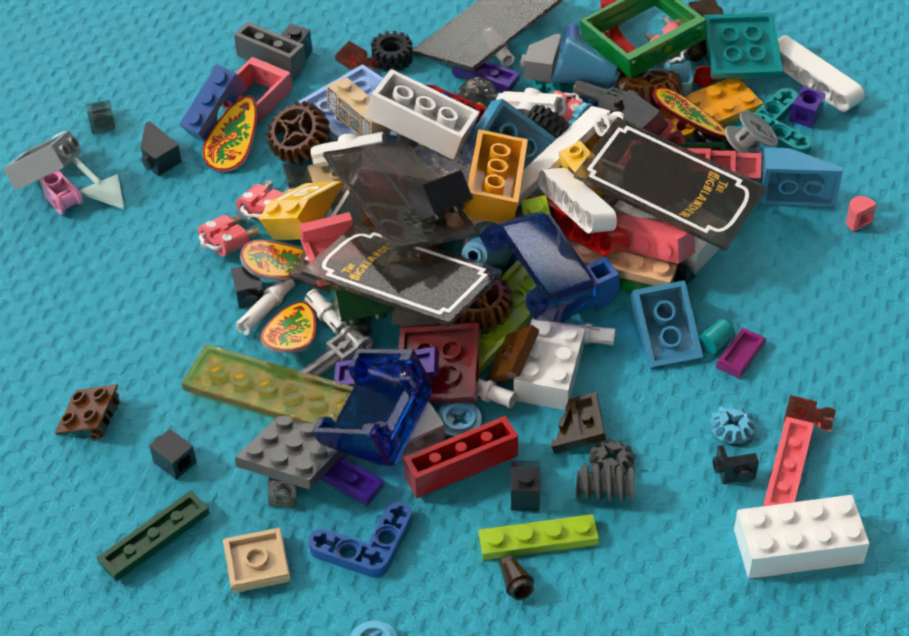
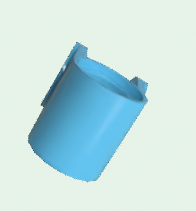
[664,61,693,96]

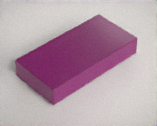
[716,327,766,379]

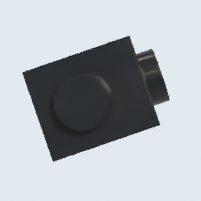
[712,445,759,484]

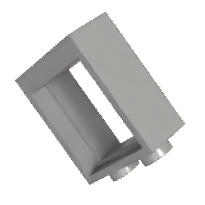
[3,130,82,190]

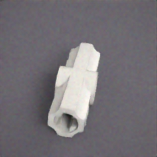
[496,88,567,116]
[311,132,388,168]

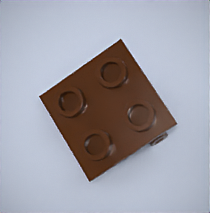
[55,384,120,441]

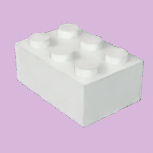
[514,319,585,410]

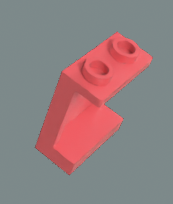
[300,212,369,287]

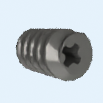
[575,463,635,504]

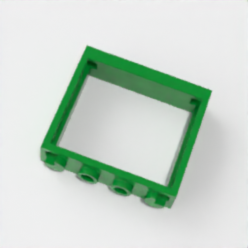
[580,0,707,79]

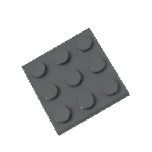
[235,415,352,490]

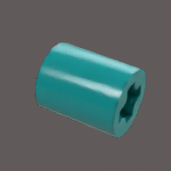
[699,319,736,355]

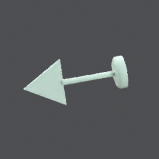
[53,131,124,210]

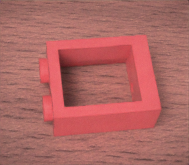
[222,57,292,123]

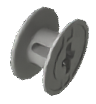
[725,110,778,160]

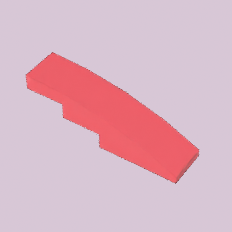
[661,148,761,180]

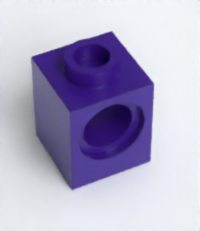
[790,86,826,129]

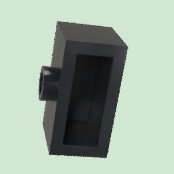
[408,170,473,221]

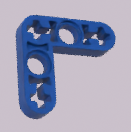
[308,502,412,578]

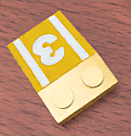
[259,181,344,240]

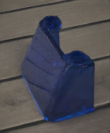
[479,212,598,323]
[312,349,432,467]

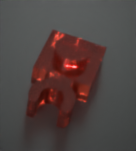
[335,41,378,70]
[783,395,836,431]

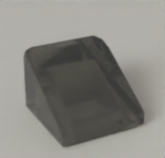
[282,164,312,189]

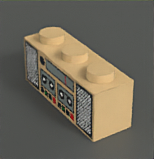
[327,77,390,138]

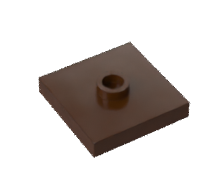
[486,325,539,384]

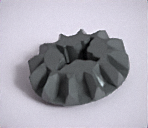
[589,438,635,475]

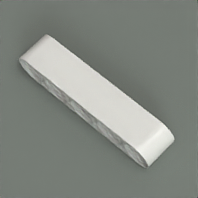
[778,35,865,112]
[538,168,617,234]

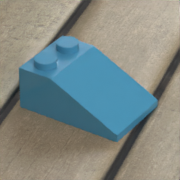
[467,99,556,170]
[759,147,843,207]
[629,280,703,368]

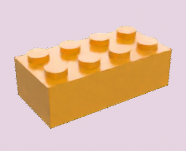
[462,130,528,226]

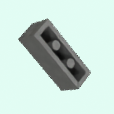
[234,22,306,79]

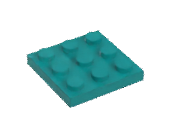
[703,12,783,79]

